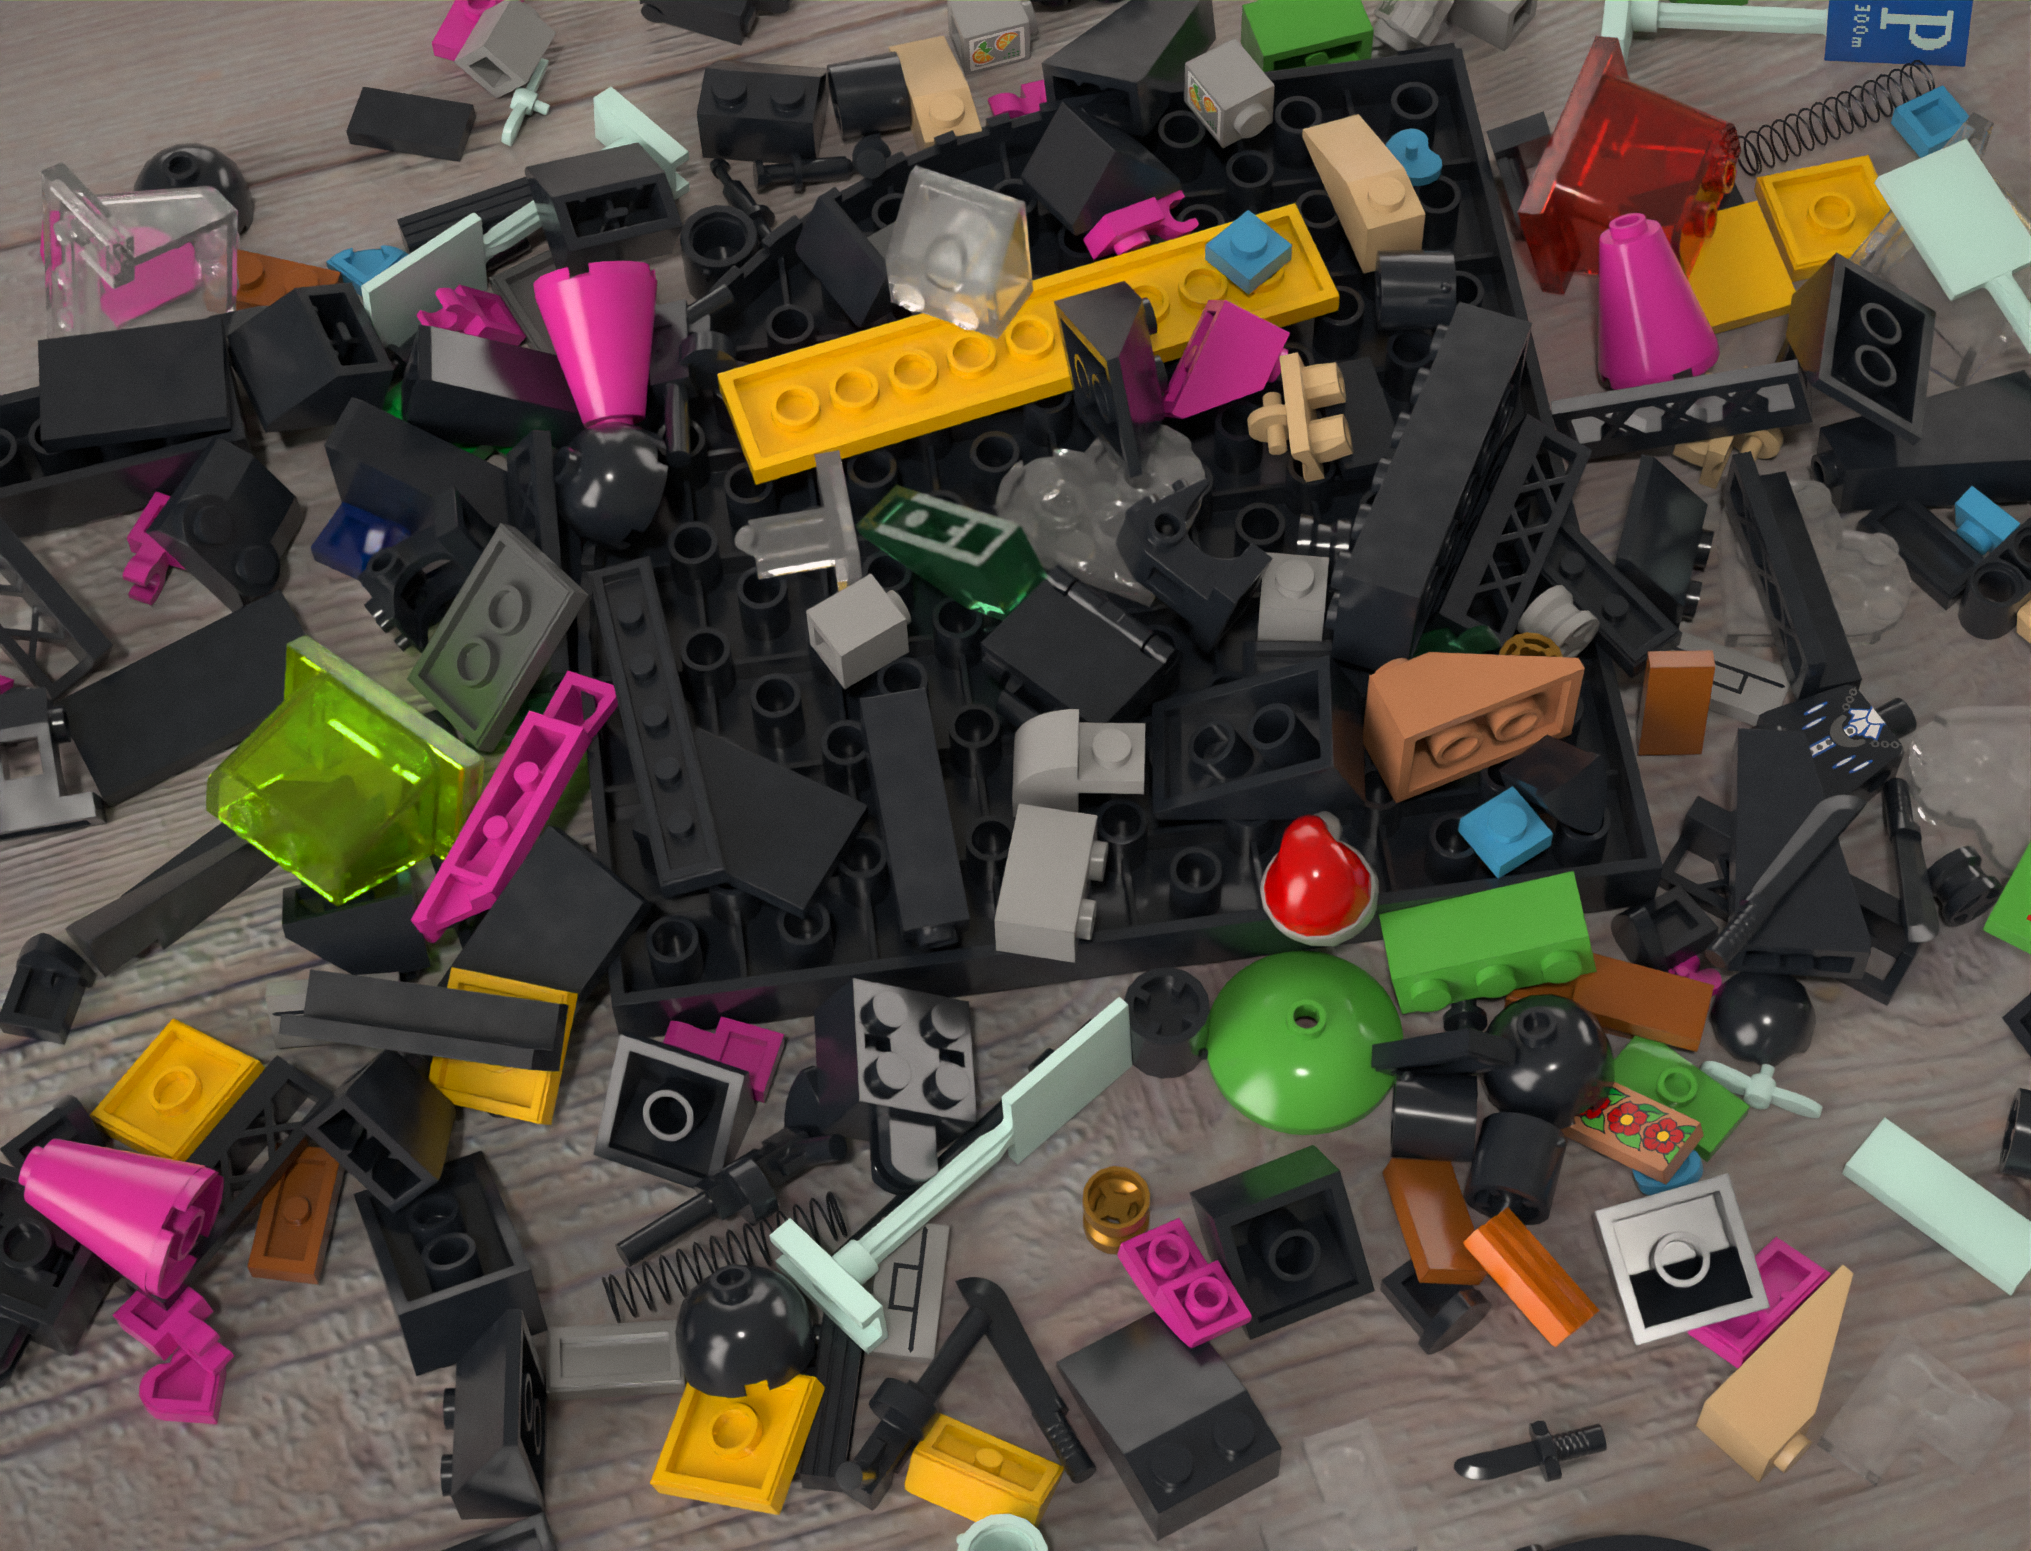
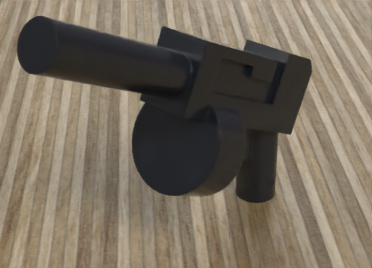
[650,283,737,468]
[615,1126,847,1268]
[835,1306,993,1511]

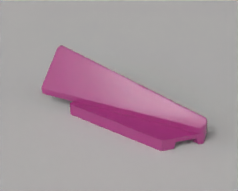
[411,671,618,943]

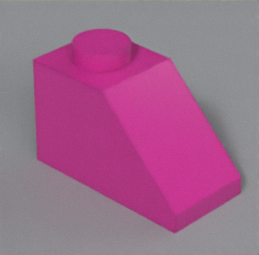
[1162,300,1290,419]

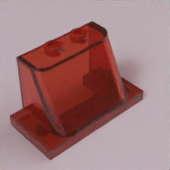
[1517,36,1742,294]

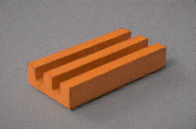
[1463,1207,1600,1347]

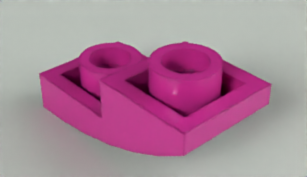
[1117,1218,1252,1349]

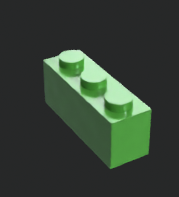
[1379,871,1597,1014]

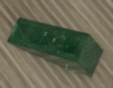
[856,485,1047,621]

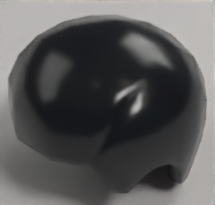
[1710,972,1816,1067]

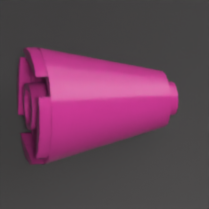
[1598,213,1720,390]
[533,261,658,428]
[19,1138,224,1299]

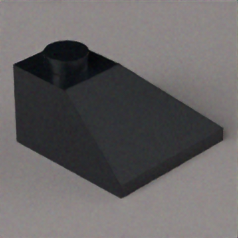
[282,858,431,982]

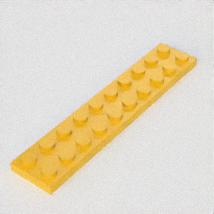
[717,203,1340,485]

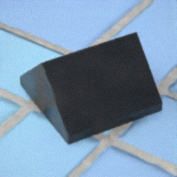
[1021,102,1181,236]
[593,1030,756,1189]

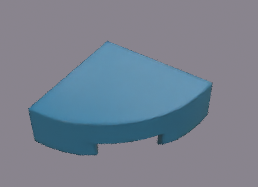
[326,245,409,297]

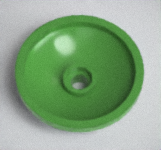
[1206,951,1403,1135]

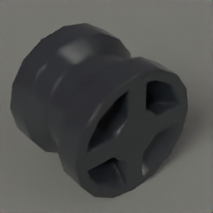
[1296,514,1352,579]
[1927,846,2004,927]

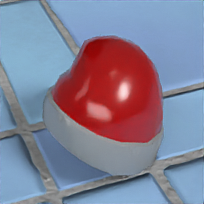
[1260,811,1379,946]

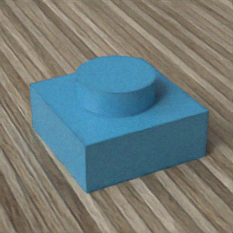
[1891,85,1977,158]
[1205,210,1292,295]
[1955,486,2020,555]
[1458,786,1553,879]

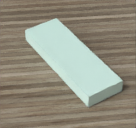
[1842,1117,2031,1296]

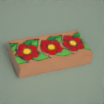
[1560,1082,1704,1185]

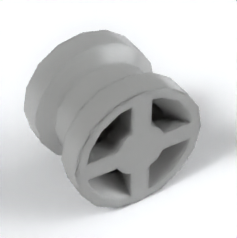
[1517,585,1600,658]

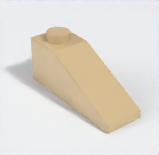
[889,36,982,151]
[1302,114,1425,273]
[1696,1264,1853,1483]

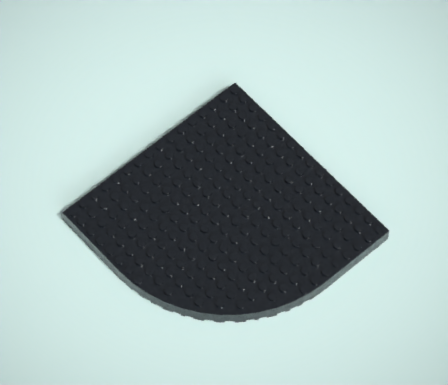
[577,48,1663,1038]

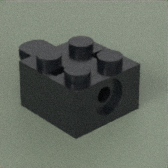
[814,978,977,1195]
[0,1162,112,1388]

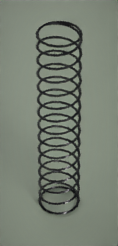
[1734,60,1935,176]
[602,1191,848,1323]

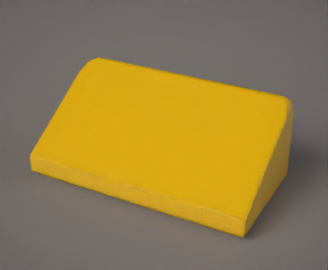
[904,1413,1064,1529]

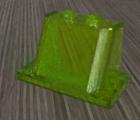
[206,635,485,907]

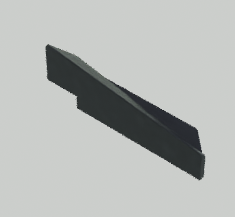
[65,777,362,978]

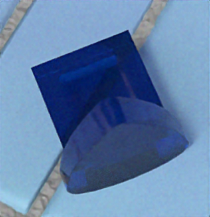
[310,502,412,588]

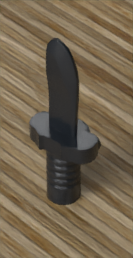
[1454,1420,1607,1482]

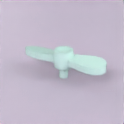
[502,58,550,146]
[1700,1061,1823,1118]

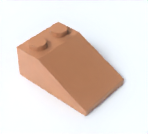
[1363,652,1585,803]

